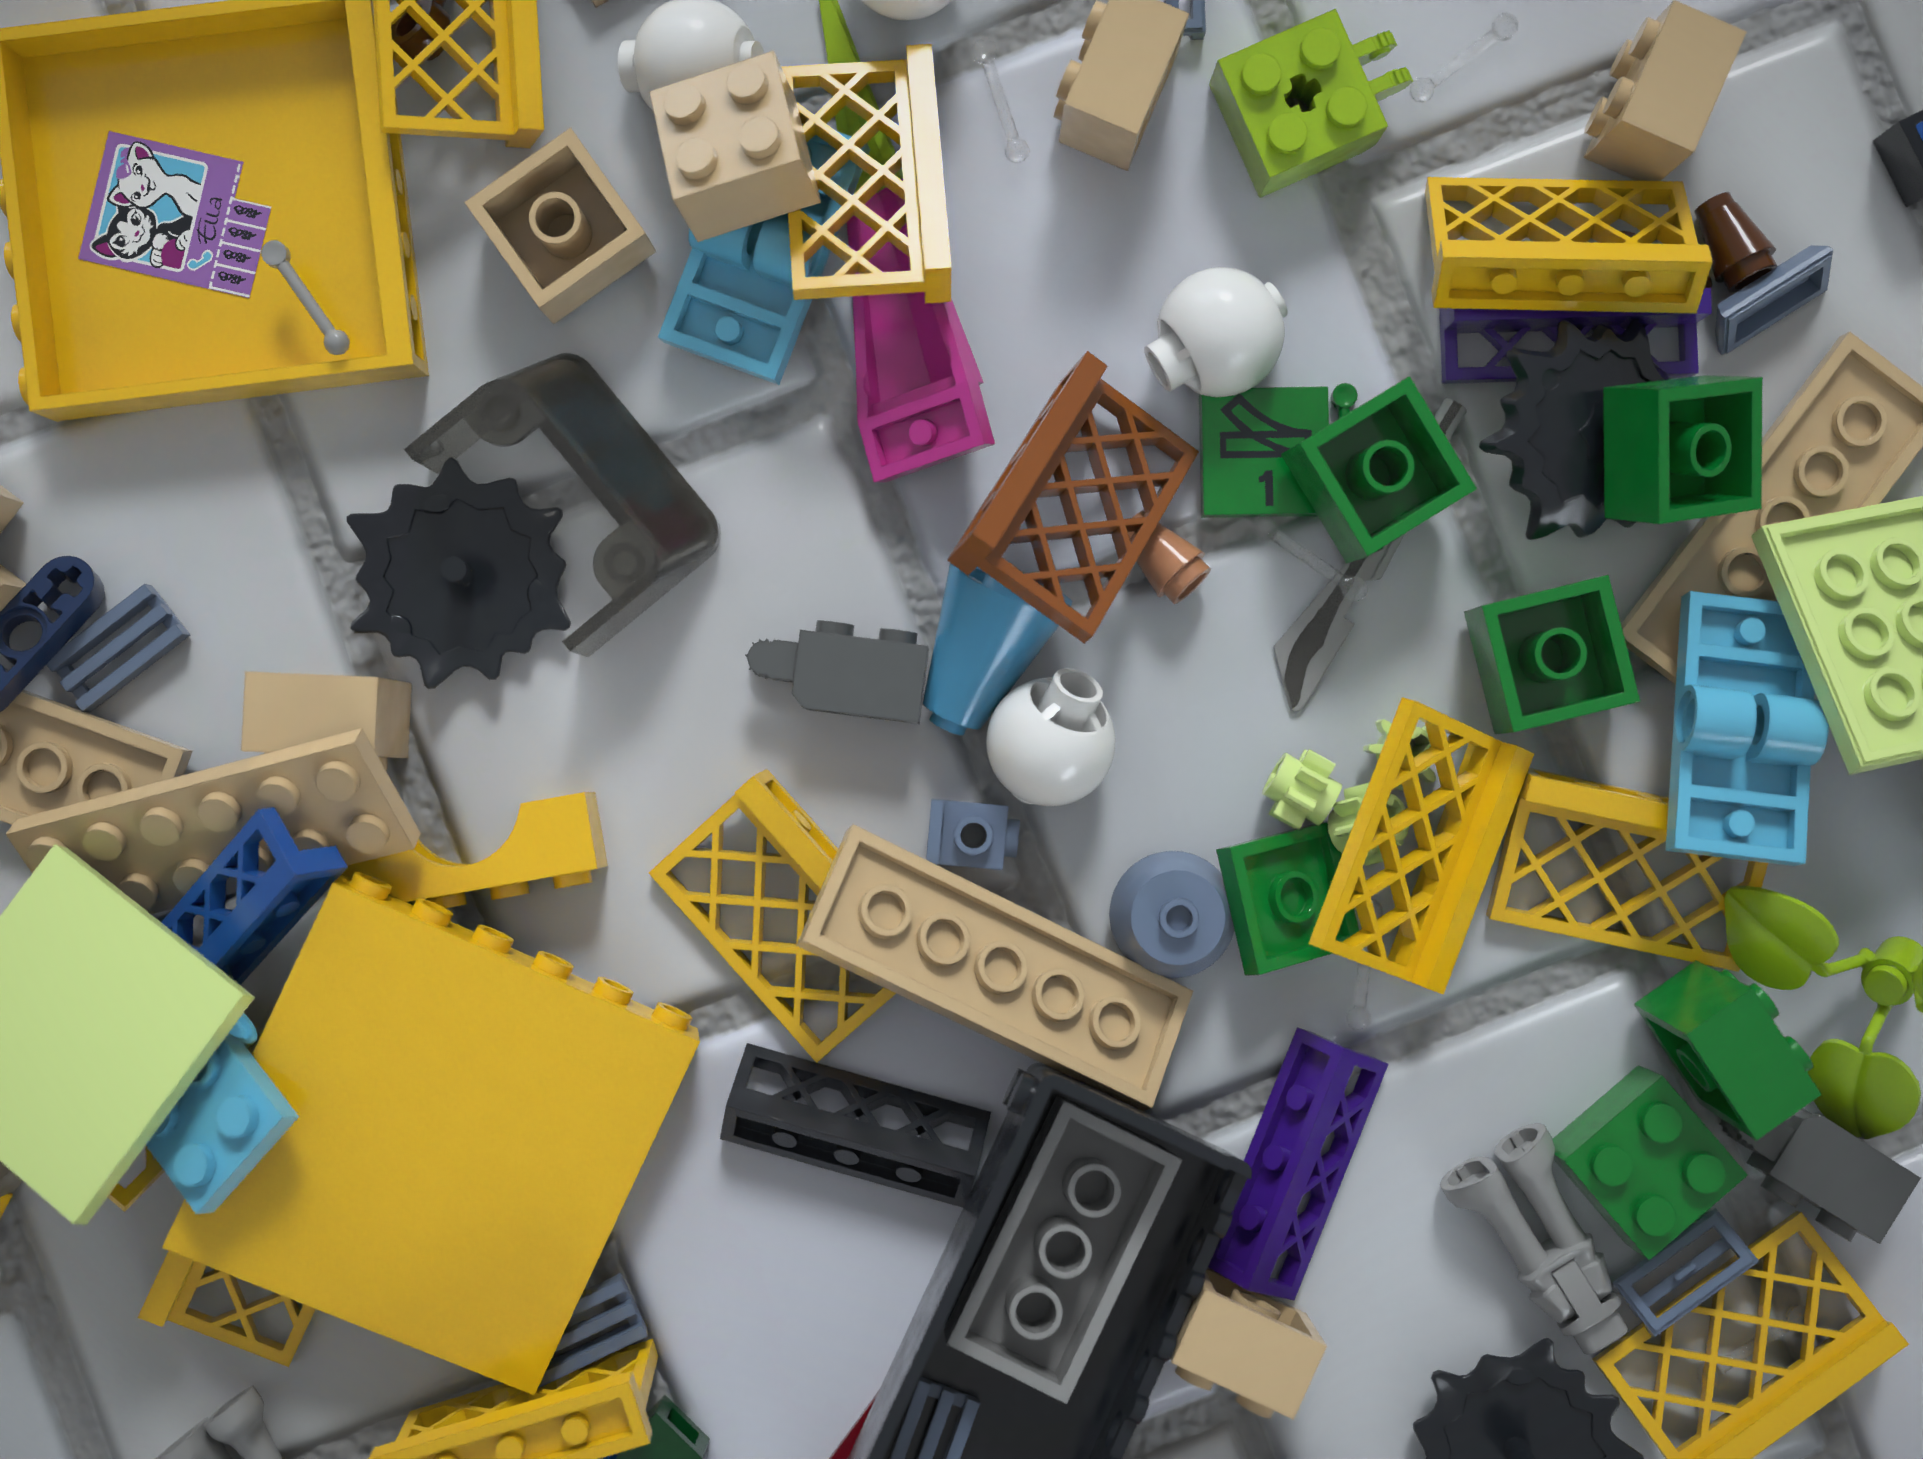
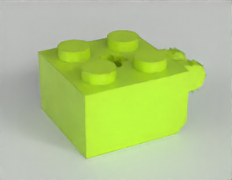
[1209,8,1414,198]

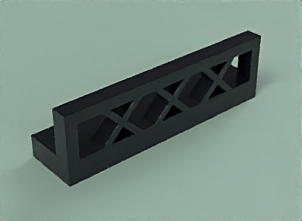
[720,1043,991,1208]

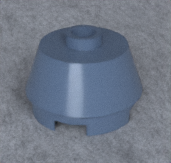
[1109,851,1235,978]

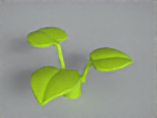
[1724,886,1923,1139]

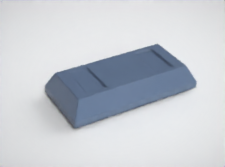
[1715,245,1833,355]

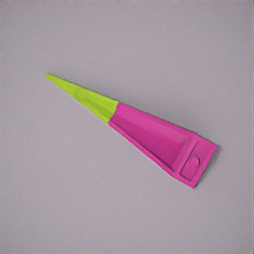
[819,0,995,483]

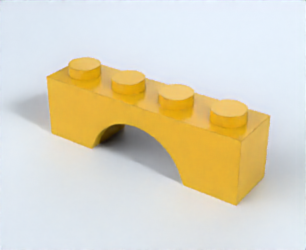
[342,792,608,908]

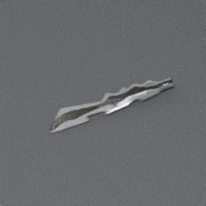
[1273,398,1467,711]

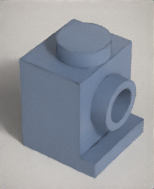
[926,799,1020,870]

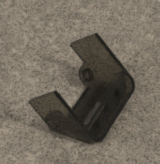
[404,353,721,657]

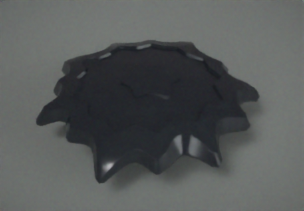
[1479,320,1669,540]
[346,457,571,689]
[1413,1338,1644,1459]

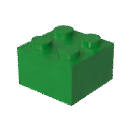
[1603,375,1762,524]
[1281,376,1477,564]
[1464,575,1641,734]
[1634,960,1822,1141]
[1553,1065,1748,1260]

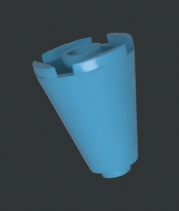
[923,563,1073,735]

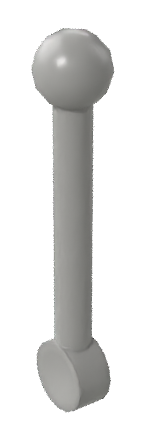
[261,240,350,355]

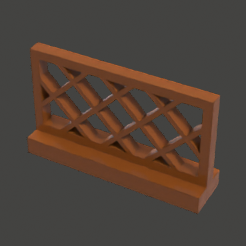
[947,351,1199,644]

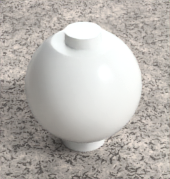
[618,0,764,112]
[1144,267,1288,397]
[986,668,1116,806]

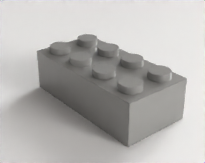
[944,1095,1183,1404]

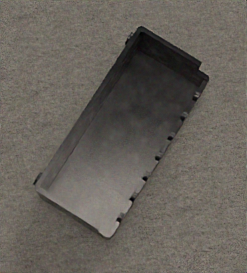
[848,1063,1252,1459]

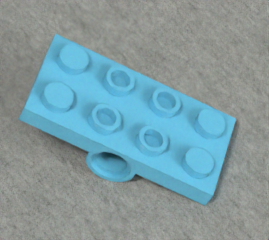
[658,124,870,385]
[1666,591,1829,866]
[146,1013,299,1214]

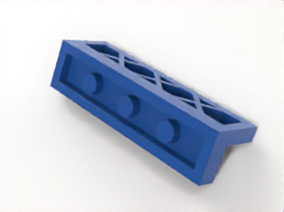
[161,807,348,985]

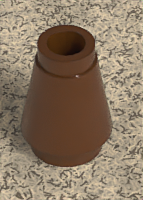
[1694,192,1777,293]

